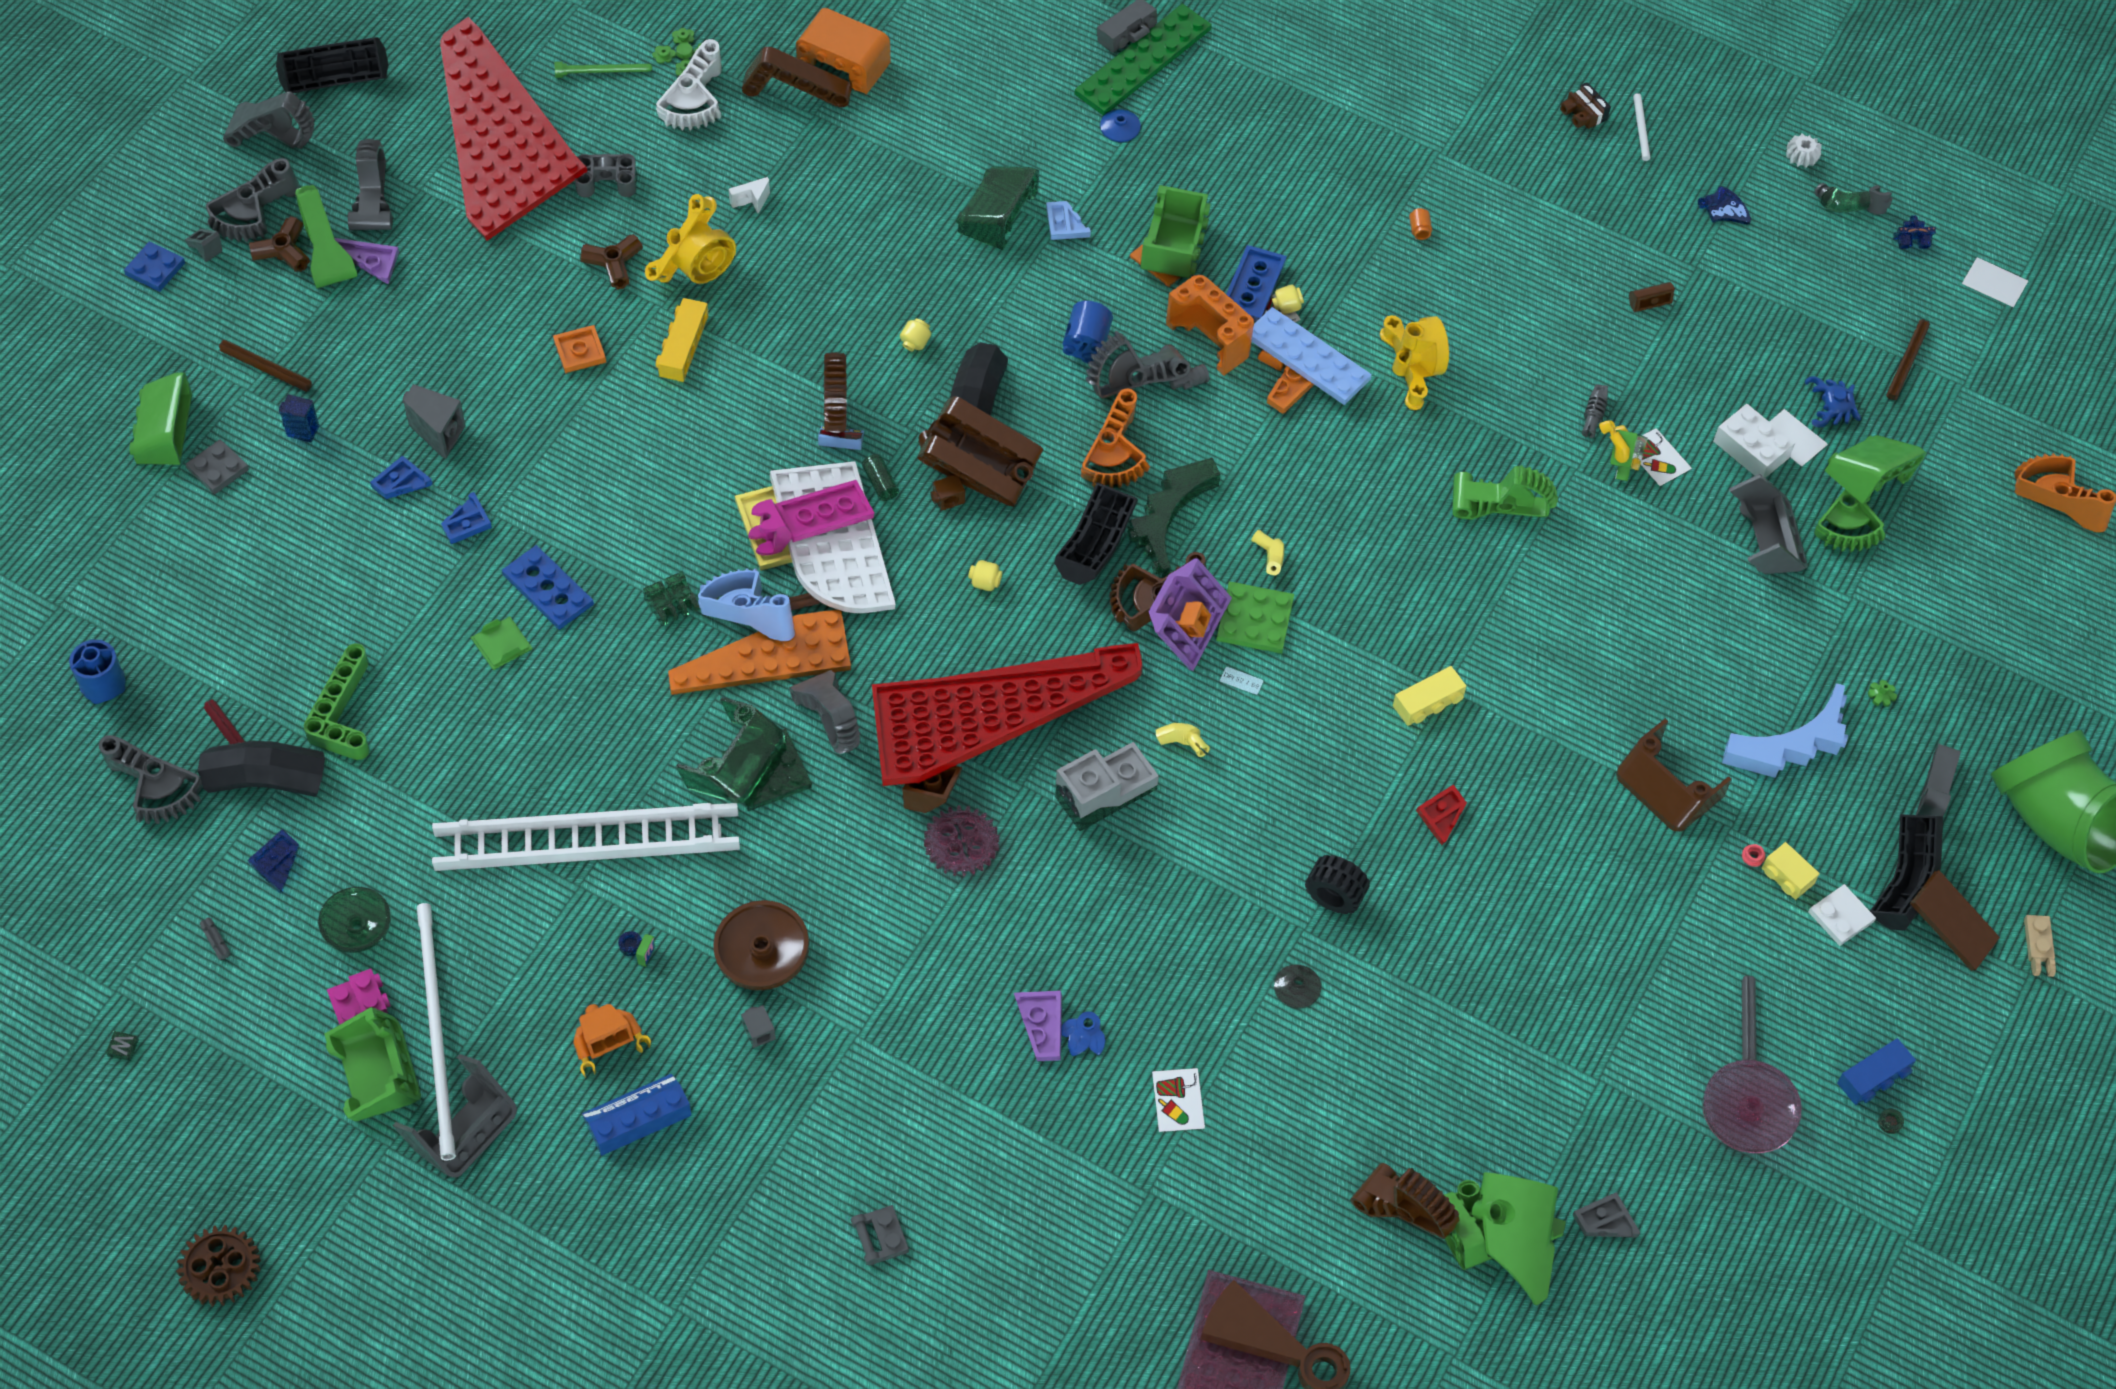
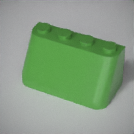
[130,372,192,465]

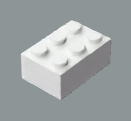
[1713,404,1795,478]

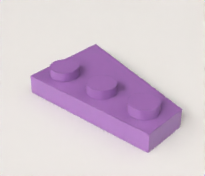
[1014,991,1062,1061]

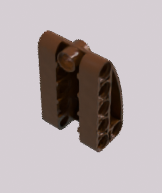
[917,396,1044,507]

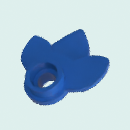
[1062,1012,1105,1056]

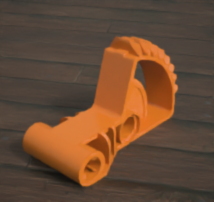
[1081,388,1150,489]
[2014,453,2116,533]

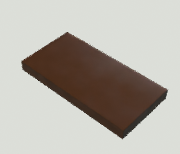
[1910,870,2000,971]

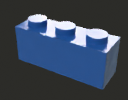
[1837,1038,1916,1105]

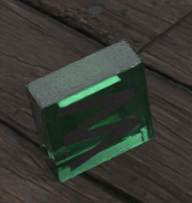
[106,1031,139,1061]

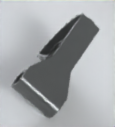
[223,91,315,149]
[347,139,393,231]
[206,158,301,242]
[1086,330,1190,398]
[789,670,860,754]
[99,735,202,824]

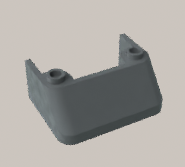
[1729,474,1808,574]
[392,1054,517,1178]

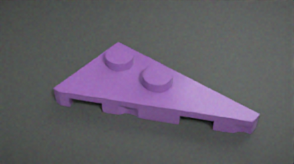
[334,238,399,284]

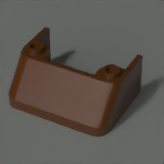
[1616,718,1732,832]

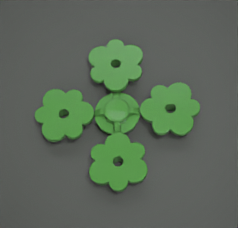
[652,28,702,76]

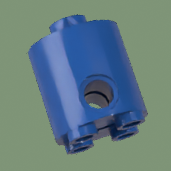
[1062,301,1113,364]
[69,639,126,704]

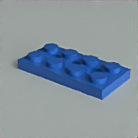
[1226,245,1287,322]
[502,545,594,630]

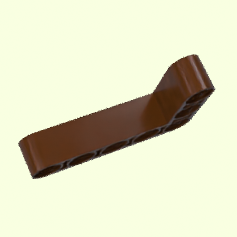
[742,47,852,107]

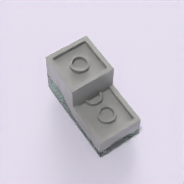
[1055,742,1159,831]

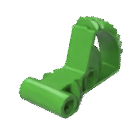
[295,185,358,289]
[1452,465,1558,520]
[1814,489,1886,553]

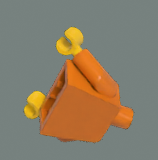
[573,1004,651,1077]

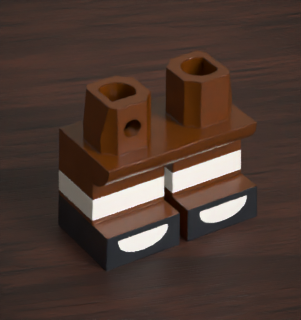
[1560,82,1611,129]

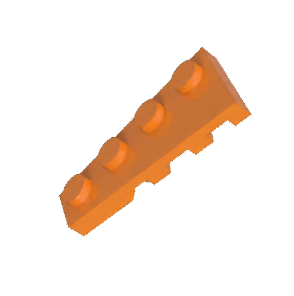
[1267,365,1314,414]

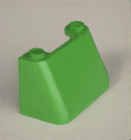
[1825,435,1926,504]
[324,1007,421,1121]

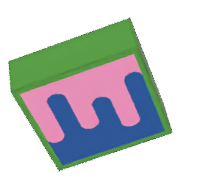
[636,934,655,967]

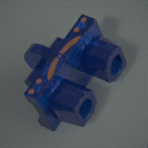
[1893,215,1936,249]

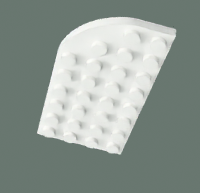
[770,461,896,613]

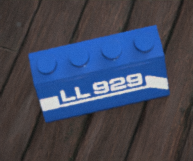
[582,1074,691,1156]

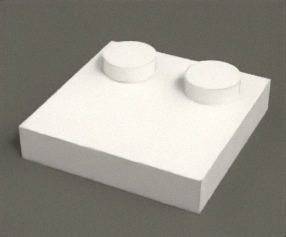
[1808,884,1876,946]

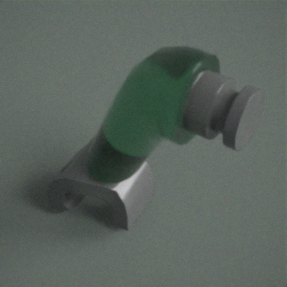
[1814,183,1893,215]

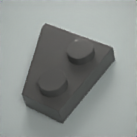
[1573,1192,1641,1238]

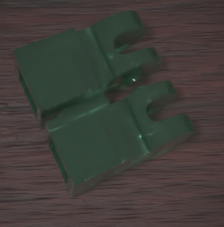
[643,571,700,626]

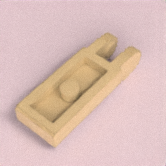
[2024,915,2056,977]

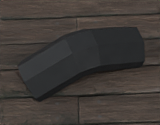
[276,37,388,93]
[950,342,1008,416]
[1054,483,1138,585]
[198,741,325,797]
[1870,814,1943,931]

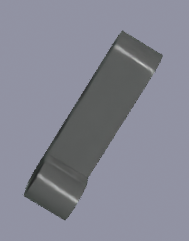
[1916,743,1961,816]

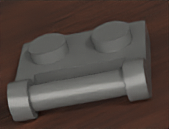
[850,1205,909,1265]

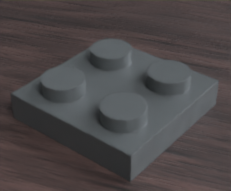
[185,439,249,495]

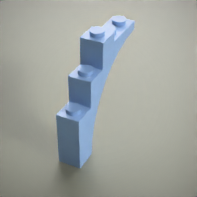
[1722,683,1848,778]

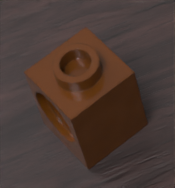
[930,475,965,511]

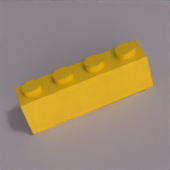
[656,298,709,382]

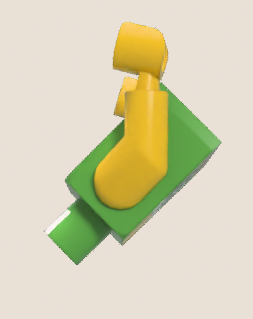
[1599,420,1648,481]

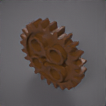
[176,1225,261,1307]

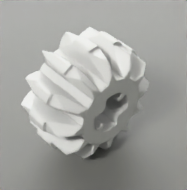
[1786,133,1821,168]

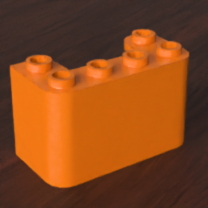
[796,8,891,94]
[1166,275,1254,376]

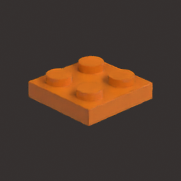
[553,325,607,373]

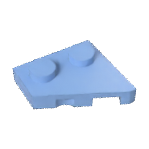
[1046,201,1091,240]

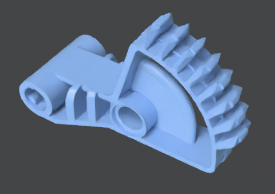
[698,568,795,641]

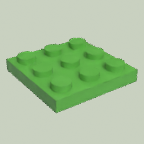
[1216,581,1294,654]

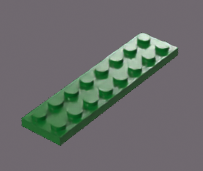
[1074,3,1212,116]

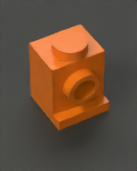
[1176,601,1211,637]

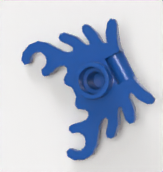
[1805,376,1861,428]

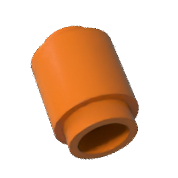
[1409,208,1432,240]

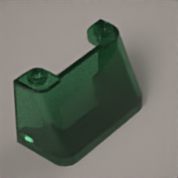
[956,166,1039,250]

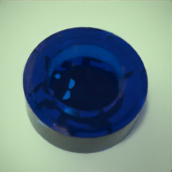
[618,931,642,956]

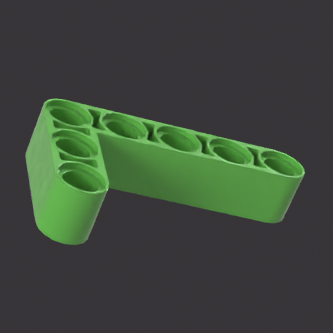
[303,643,370,760]

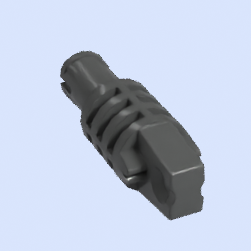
[1582,384,1608,438]

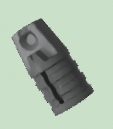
[1169,364,1210,390]

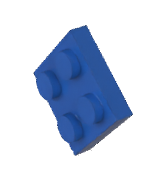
[124,241,185,292]

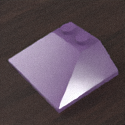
[1149,559,1232,671]

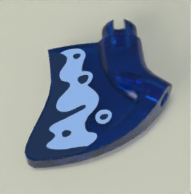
[1698,186,1751,225]

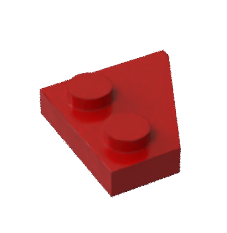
[1416,784,1467,846]

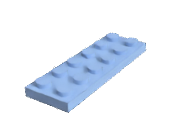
[1252,307,1372,405]

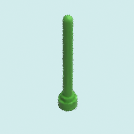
[554,61,652,78]

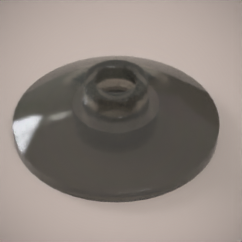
[1274,964,1321,1009]

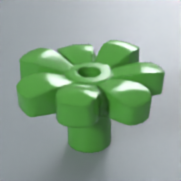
[1868,680,1897,707]

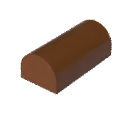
[1629,282,1675,312]

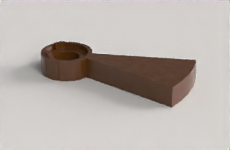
[1200,1280,1351,1389]

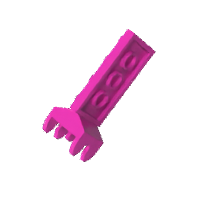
[748,480,874,556]

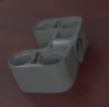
[575,154,637,198]

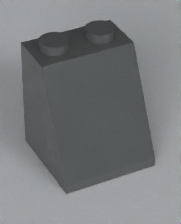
[403,384,466,458]

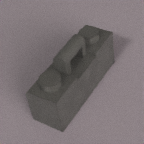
[1097,0,1157,53]

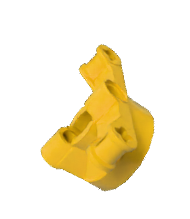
[645,194,736,284]
[1380,315,1449,410]

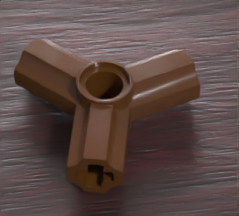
[249,216,310,272]
[580,234,643,290]

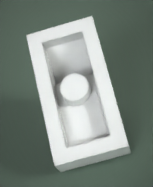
[729,177,770,213]

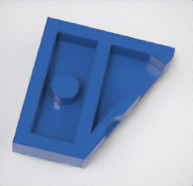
[370,456,432,499]

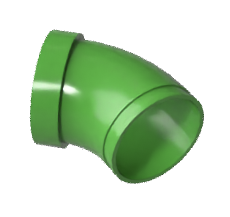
[1990,730,2116,873]

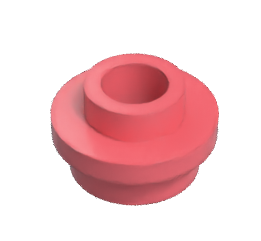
[1742,844,1765,867]

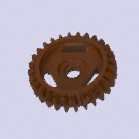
[824,352,847,433]

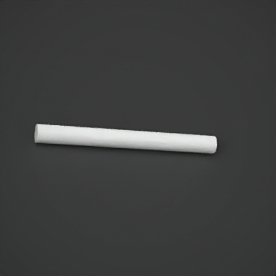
[1633,94,1650,161]

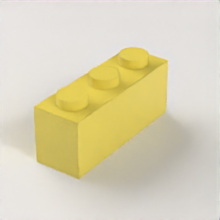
[1393,666,1466,726]

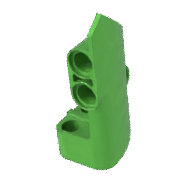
[1472,1172,1558,1305]
[1444,1180,1566,1270]

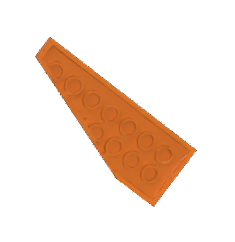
[668,609,851,695]

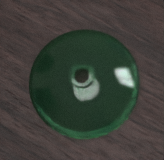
[318,887,391,953]

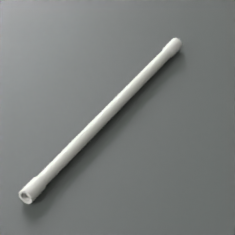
[417,903,456,1160]

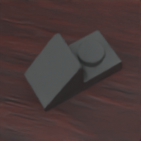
[185,228,222,262]

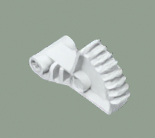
[656,39,722,131]

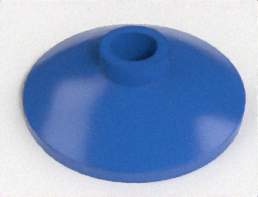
[1100,109,1141,142]

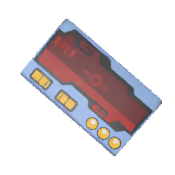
[818,426,864,450]

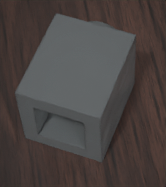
[741,1005,776,1048]

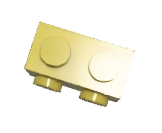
[1762,842,1820,900]

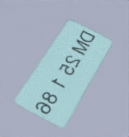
[1220,667,1263,695]

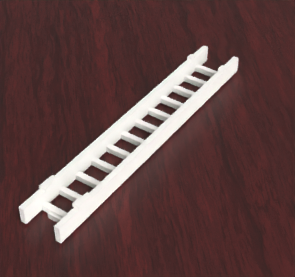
[432,803,740,871]

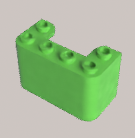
[1140,185,1211,279]

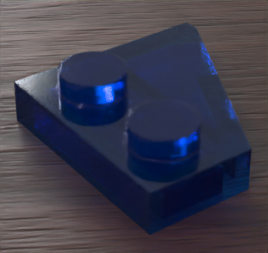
[247,829,299,893]

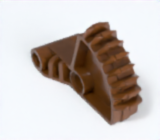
[1110,552,1207,632]
[1350,1163,1460,1239]

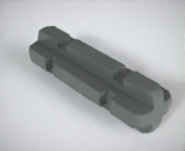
[200,918,230,960]

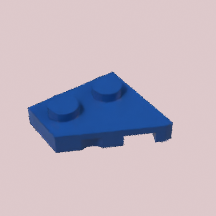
[441,492,492,544]

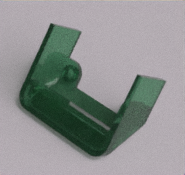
[676,697,786,803]

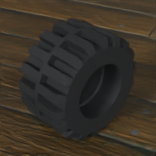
[1305,855,1370,914]

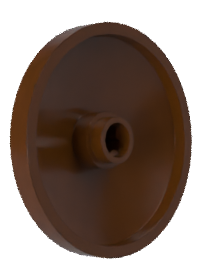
[713,900,809,990]

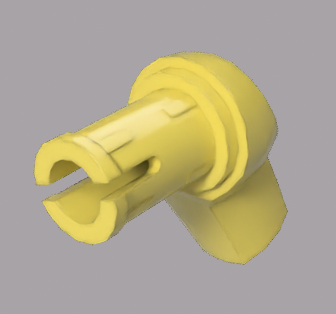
[1251,530,1284,575]
[1156,723,1210,757]

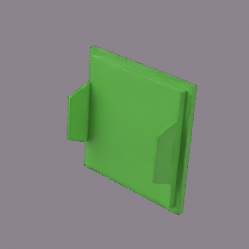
[471,616,533,670]

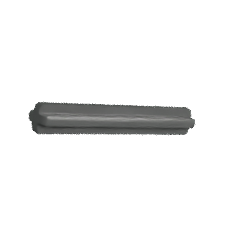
[1742,976,1756,1064]

